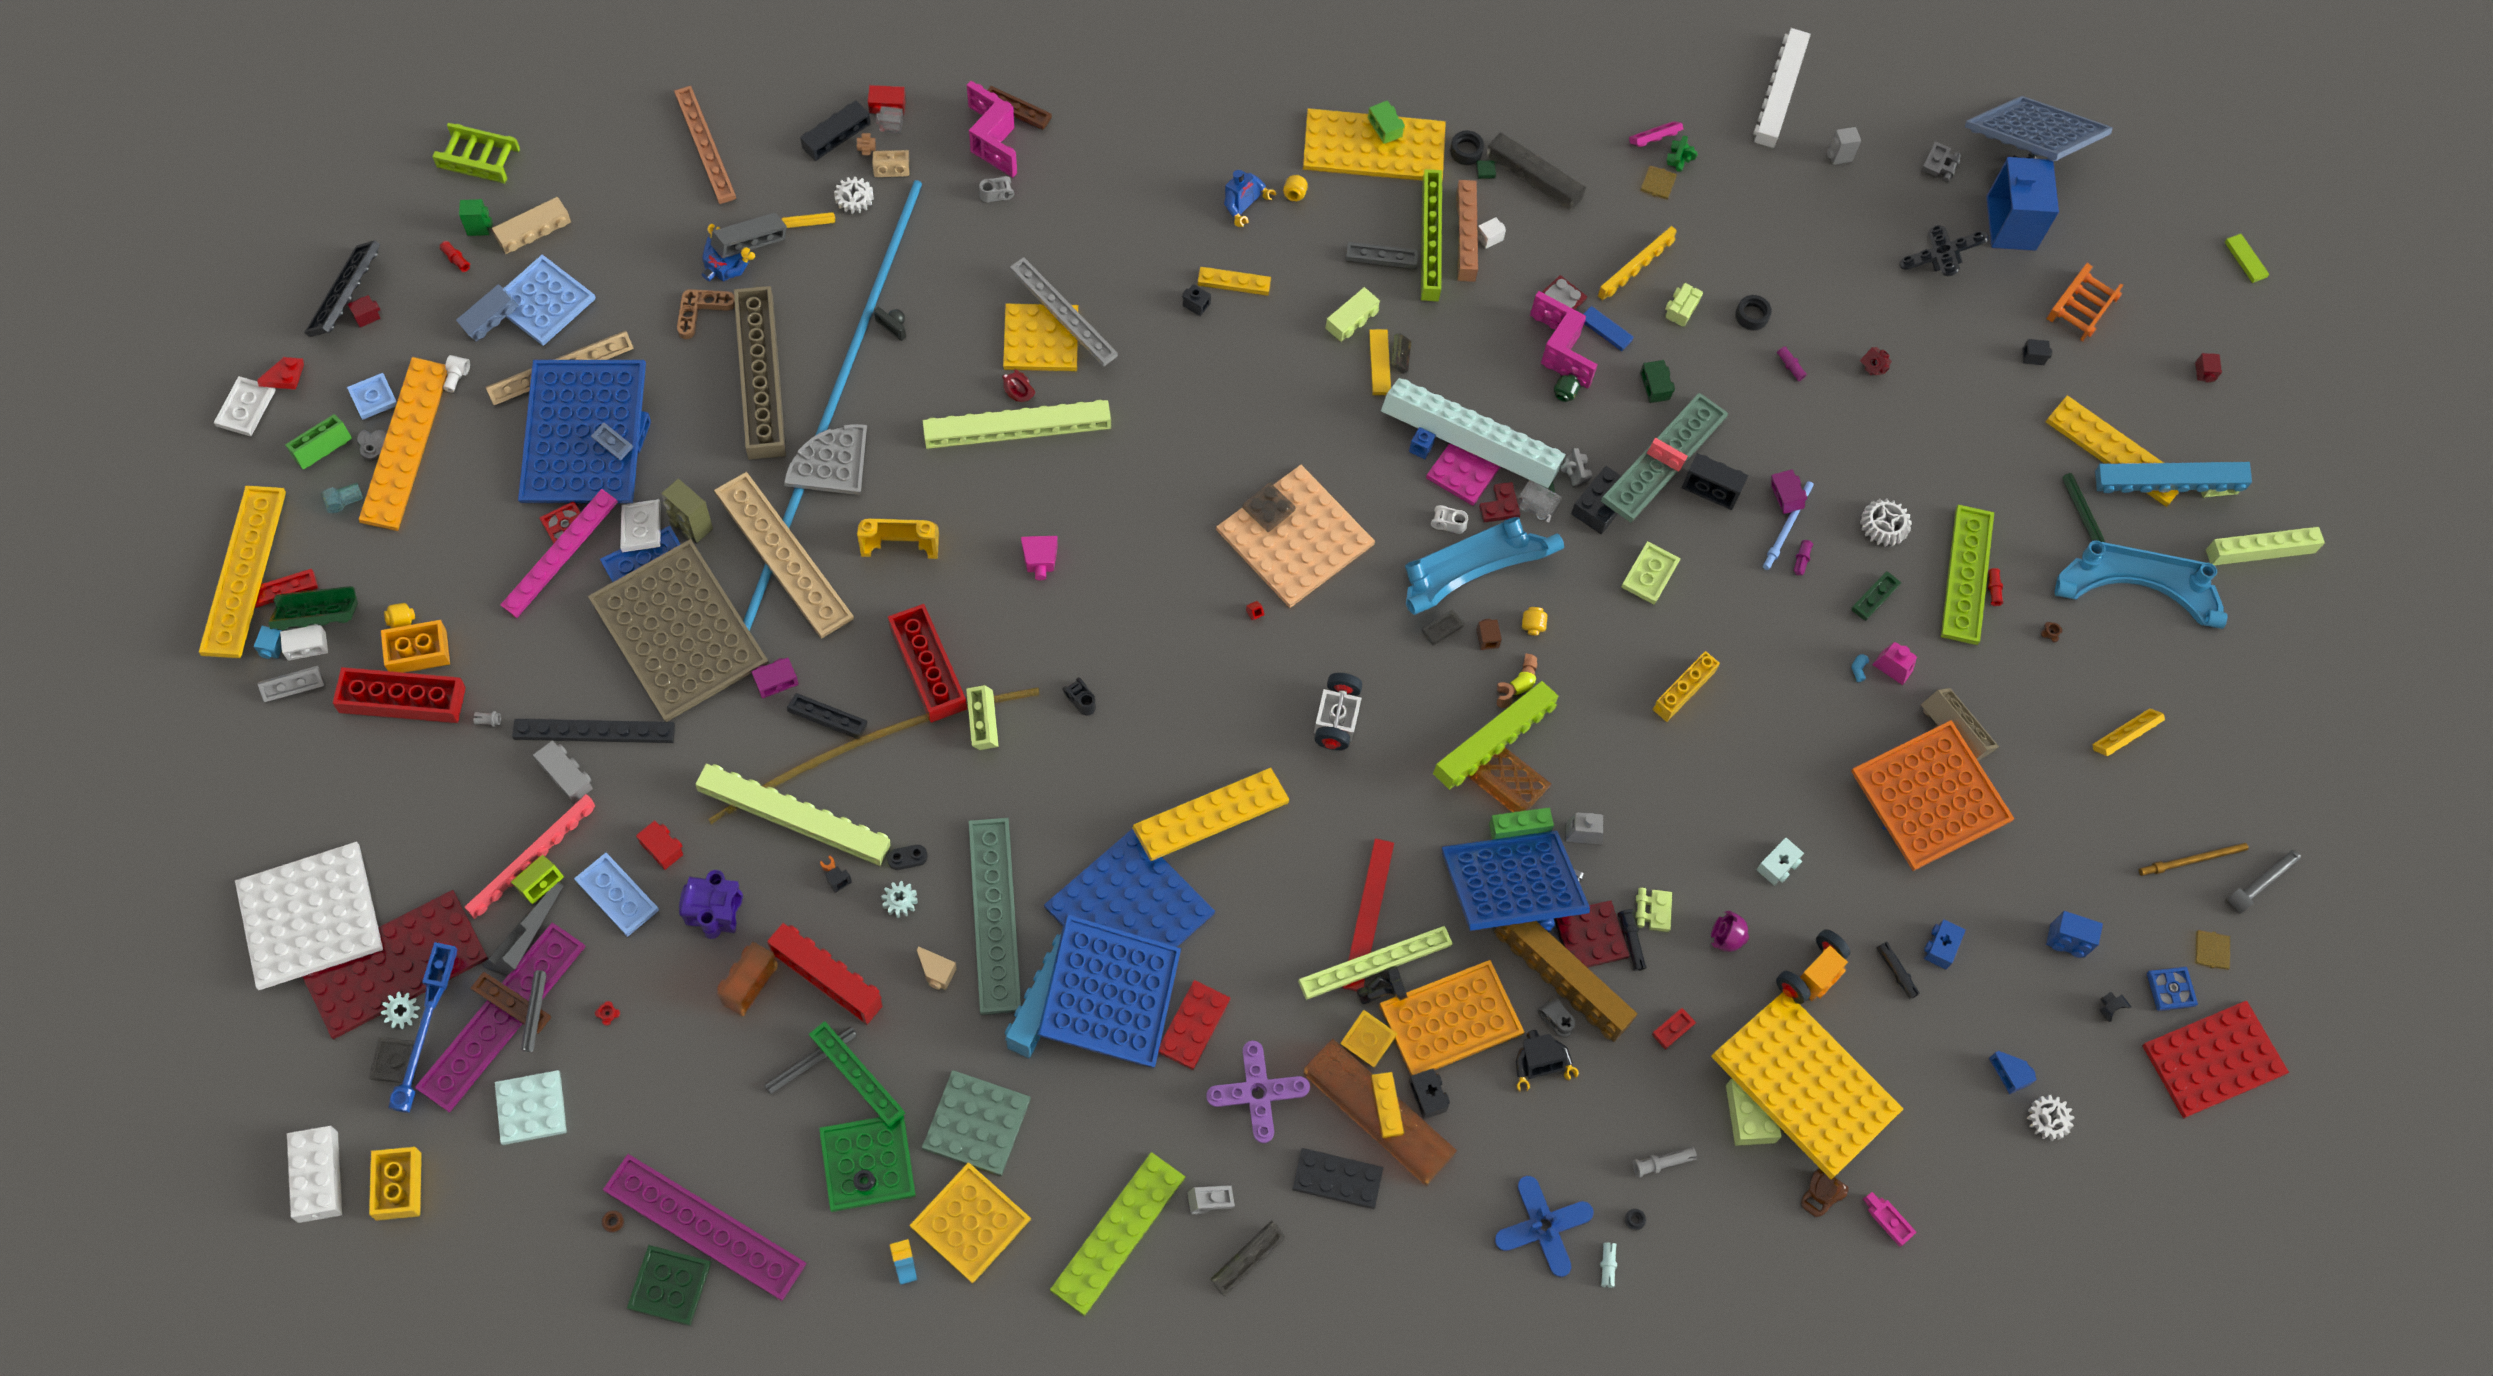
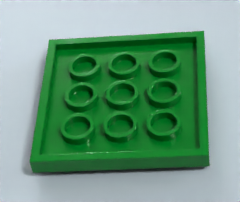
[819,1115,916,1212]

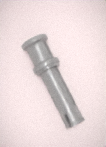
[1633,1147,1697,1178]

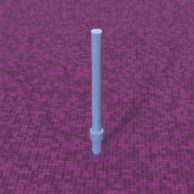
[1763,481,1814,570]

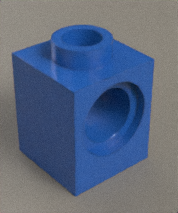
[1409,427,1436,459]

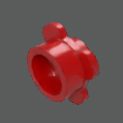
[595,1001,620,1026]

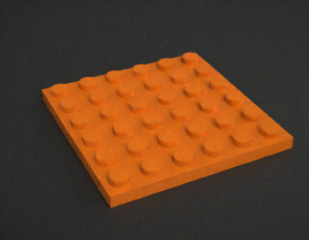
[1851,720,2015,871]

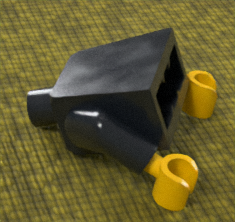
[1515,1030,1579,1092]

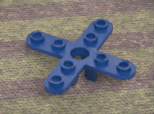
[1495,1176,1594,1277]

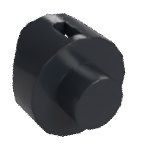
[2100,992,2132,1022]

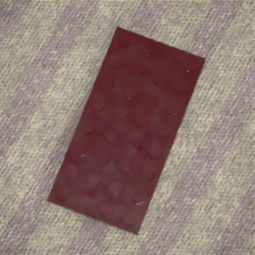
[302,890,488,1040]

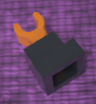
[820,856,852,893]

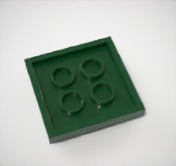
[627,1245,711,1326]

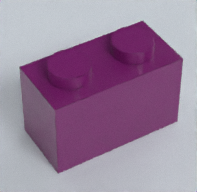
[1771,469,1807,514]
[751,657,799,699]

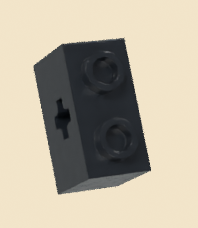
[1408,1068,1450,1120]

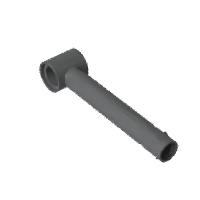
[2226,850,2301,914]

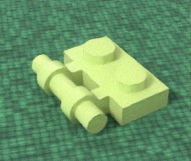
[1635,888,1672,932]

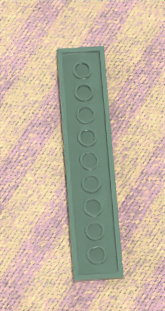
[1601,393,1729,523]
[969,818,1021,1015]

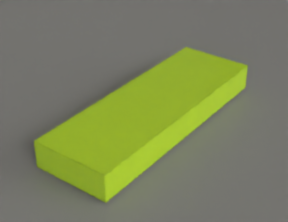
[2224,234,2269,283]

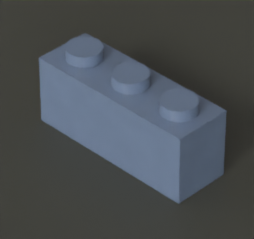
[456,284,519,342]

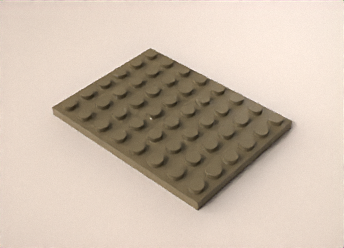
[588,539,769,722]

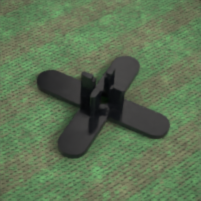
[1900,225,1988,276]

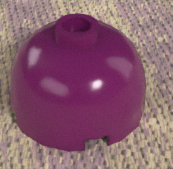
[1711,911,1749,952]

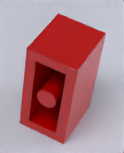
[868,85,906,115]
[636,820,684,870]

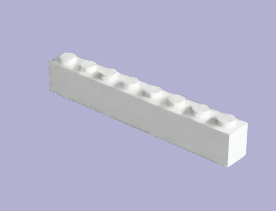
[1753,28,1810,148]

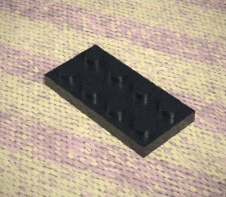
[1293,1148,1383,1209]

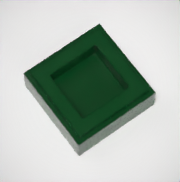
[1476,160,1496,179]

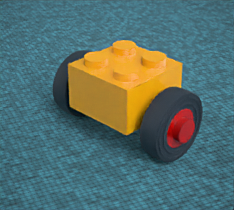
[1776,929,1850,1004]

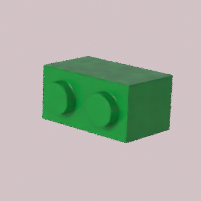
[459,199,493,236]

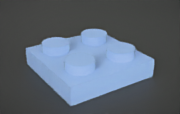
[347,373,397,420]

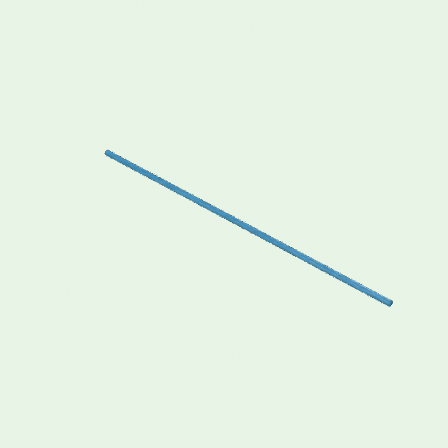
[743,180,922,631]

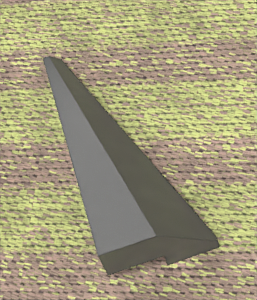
[482,882,563,975]

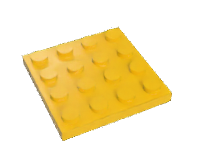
[1003,304,1078,371]
[910,1162,1031,1284]

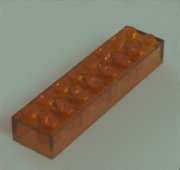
[1303,1038,1457,1186]

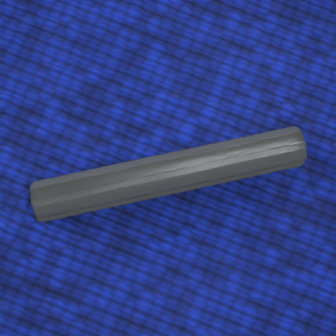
[521,970,546,1052]

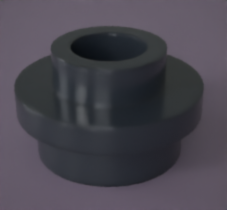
[853,1170,875,1192]
[1625,1209,1646,1230]

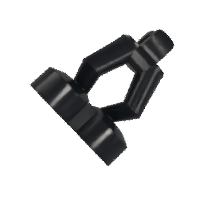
[1357,966,1408,1004]

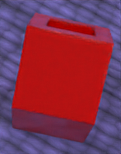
[1246,601,1265,620]

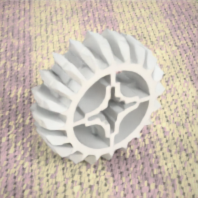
[1860,498,1912,547]

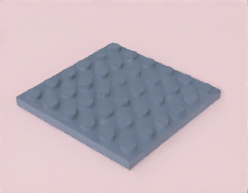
[1965,96,2113,161]

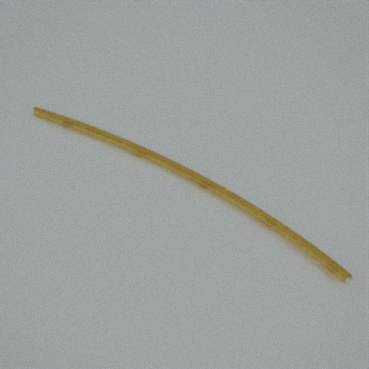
[708,688,1039,824]

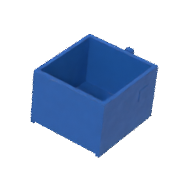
[1986,157,2059,251]

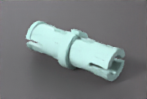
[1600,1242,1617,1288]

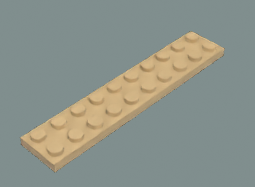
[714,472,854,639]

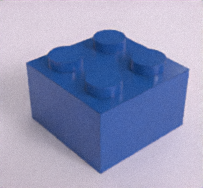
[2046,911,2103,958]

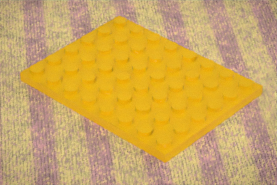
[1711,992,1903,1180]

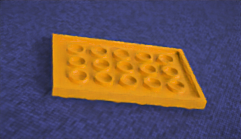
[1379,960,1525,1076]

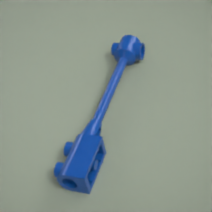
[388,942,458,1113]

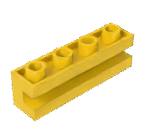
[1652,651,1720,722]

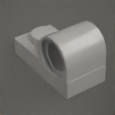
[1187,1186,1235,1214]

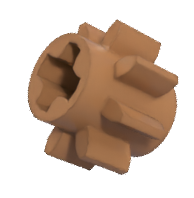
[857,133,876,155]

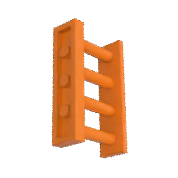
[2046,263,2123,341]

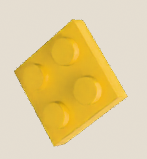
[1340,1010,1398,1068]

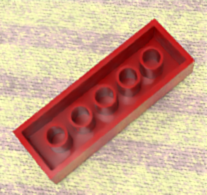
[888,604,967,723]
[333,667,466,723]
[767,923,883,1025]

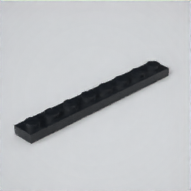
[512,719,675,743]

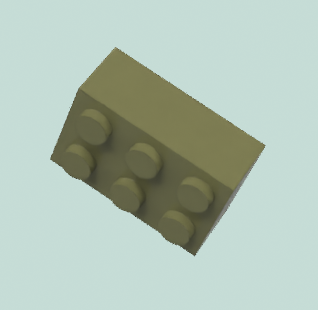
[661,478,713,544]

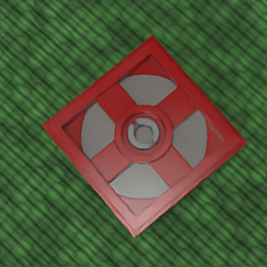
[539,502,581,544]

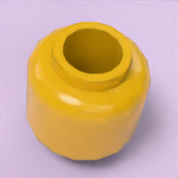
[1283,175,1308,201]
[384,603,415,628]
[1522,607,1548,636]

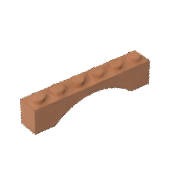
[1456,180,1478,282]

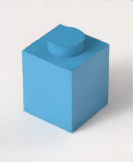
[254,626,282,659]

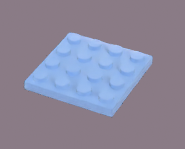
[504,255,596,346]

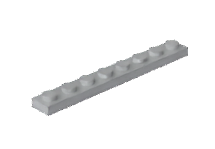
[1010,257,1118,367]

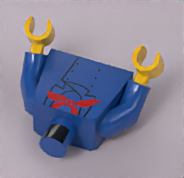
[1224,170,1276,227]
[702,224,755,281]

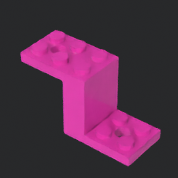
[967,81,1017,178]
[1530,291,1598,389]

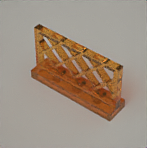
[1467,747,1551,812]

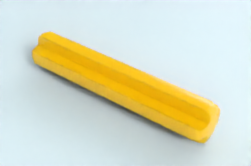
[781,212,835,228]

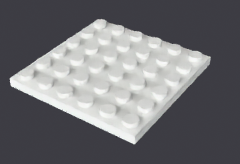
[235,842,383,990]

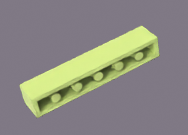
[2206,527,2325,565]

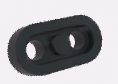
[887,845,928,870]

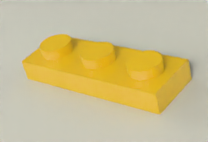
[1371,1072,1404,1138]

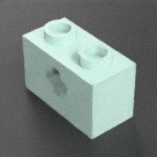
[1757,838,1804,886]

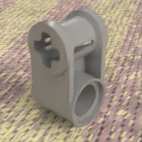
[979,176,1015,203]

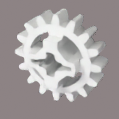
[834,177,874,214]
[2027,1095,2074,1141]

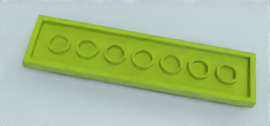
[1941,505,1994,645]
[1050,1152,1185,1316]

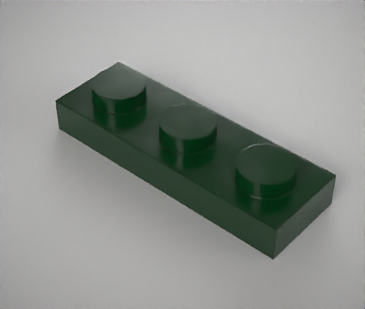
[1851,571,1902,622]

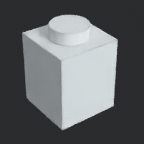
[1477,217,1506,249]

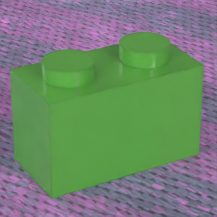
[1368,100,1405,144]

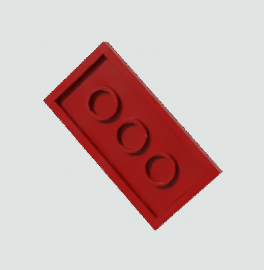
[1158,980,1231,1070]

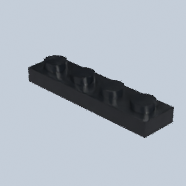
[787,693,867,740]

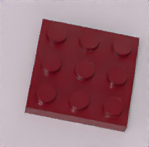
[1554,900,1630,968]

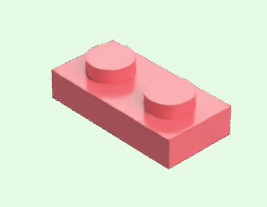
[1647,438,1688,472]

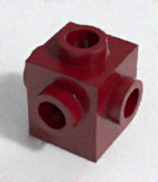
[1860,347,1892,375]

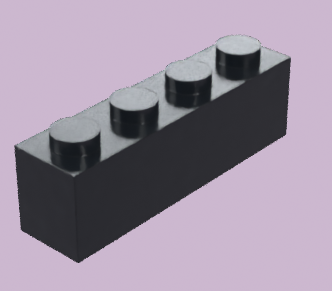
[800,100,871,161]

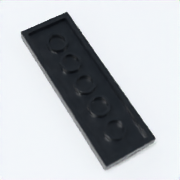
[304,240,380,337]

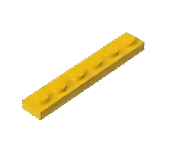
[1598,226,1677,301]

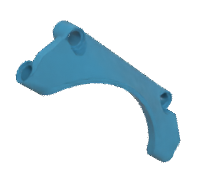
[1405,517,1564,615]
[2055,540,2227,629]

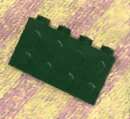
[268,586,358,630]

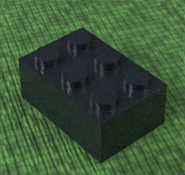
[1681,453,1749,510]
[1571,466,1621,535]

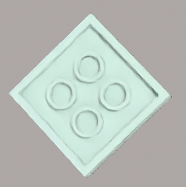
[495,1070,567,1145]

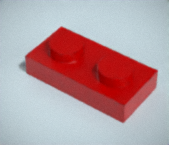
[1651,1008,1696,1050]

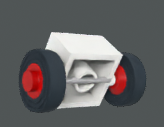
[1314,672,1362,751]

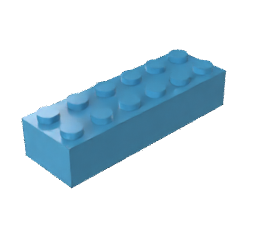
[1005,932,1062,1059]

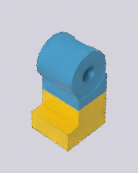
[890,1239,917,1285]

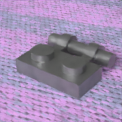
[1922,141,1961,182]

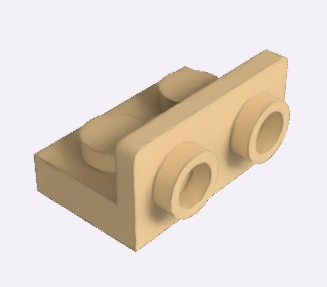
[873,150,910,177]

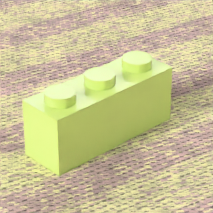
[1325,287,1380,341]
[966,685,999,750]

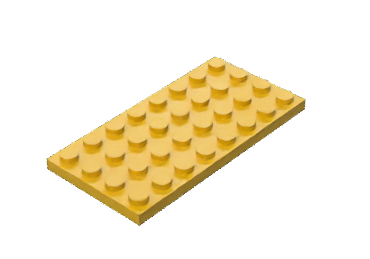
[1303,108,1446,181]

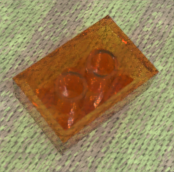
[717,942,778,1017]

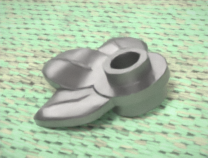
[357,430,387,461]

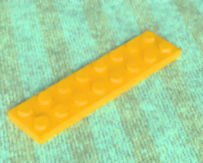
[2046,395,2179,507]
[1132,768,1290,861]

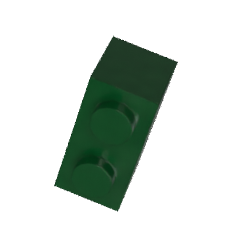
[1640,360,1675,403]

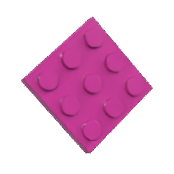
[1426,443,1501,506]

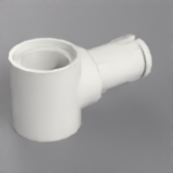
[443,355,470,393]

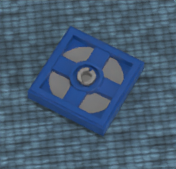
[2147,967,2198,1011]

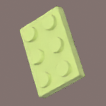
[1621,541,1681,605]

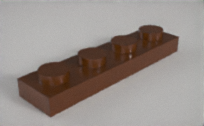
[987,86,1052,130]
[471,971,552,1034]

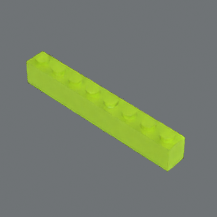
[1421,169,1442,301]
[1433,681,1559,790]

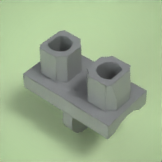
[1560,448,1592,487]

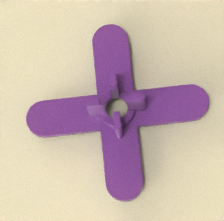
[1206,1041,1310,1143]

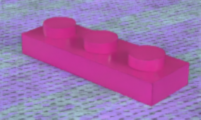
[1629,121,1684,147]

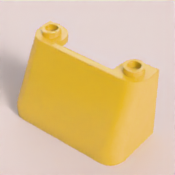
[857,519,939,559]

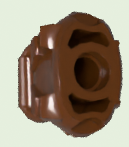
[1801,1168,1849,1217]

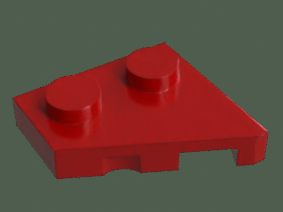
[257,357,304,390]

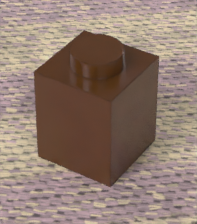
[1476,619,1502,650]

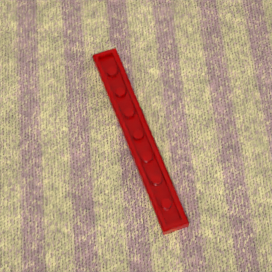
[1342,838,1394,992]

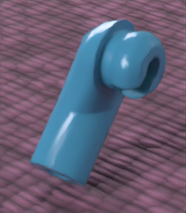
[1851,654,1869,682]

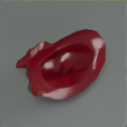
[1002,369,1035,402]

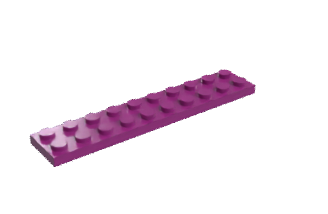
[415,923,586,1113]
[603,1154,806,1301]

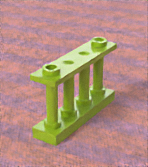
[432,123,520,184]

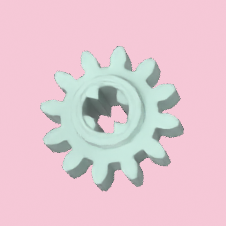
[881,881,918,918]
[381,992,420,1029]

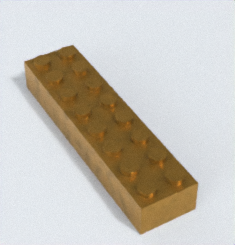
[1494,921,1638,1042]

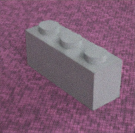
[533,740,593,804]

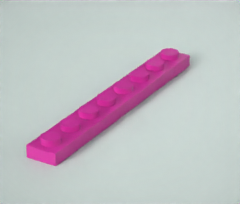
[501,489,618,618]

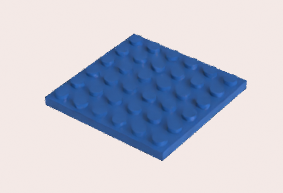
[1044,828,1215,947]
[1442,831,1590,931]
[1037,915,1181,1068]

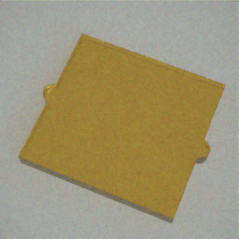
[1641,165,1677,200]
[2196,930,2230,970]

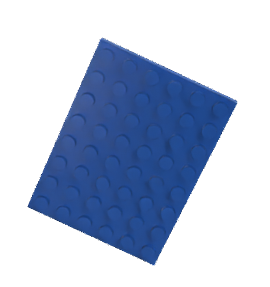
[518,360,646,503]

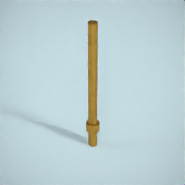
[2139,843,2248,876]

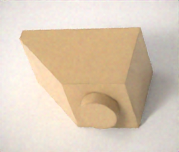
[917,947,957,990]

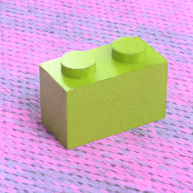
[511,855,564,905]

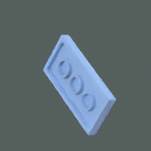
[574,853,659,937]

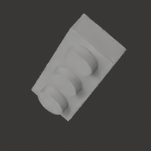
[257,666,325,702]

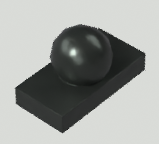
[874,306,906,341]

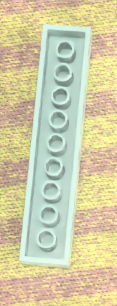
[1381,378,1566,488]

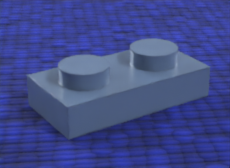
[591,423,633,461]

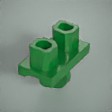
[1667,136,1698,172]

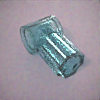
[321,483,364,513]

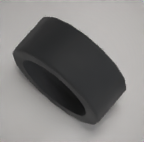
[1450,130,1484,165]
[1735,295,1772,330]

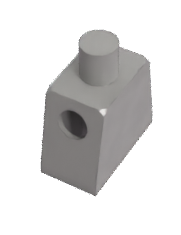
[1565,812,1603,845]

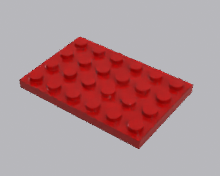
[2142,1000,2289,1119]

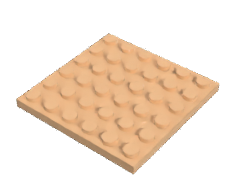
[1216,465,1375,608]

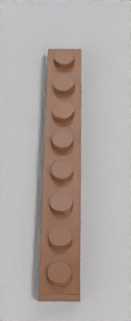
[674,86,736,204]

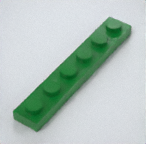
[809,1021,905,1127]

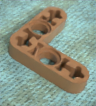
[677,289,735,339]

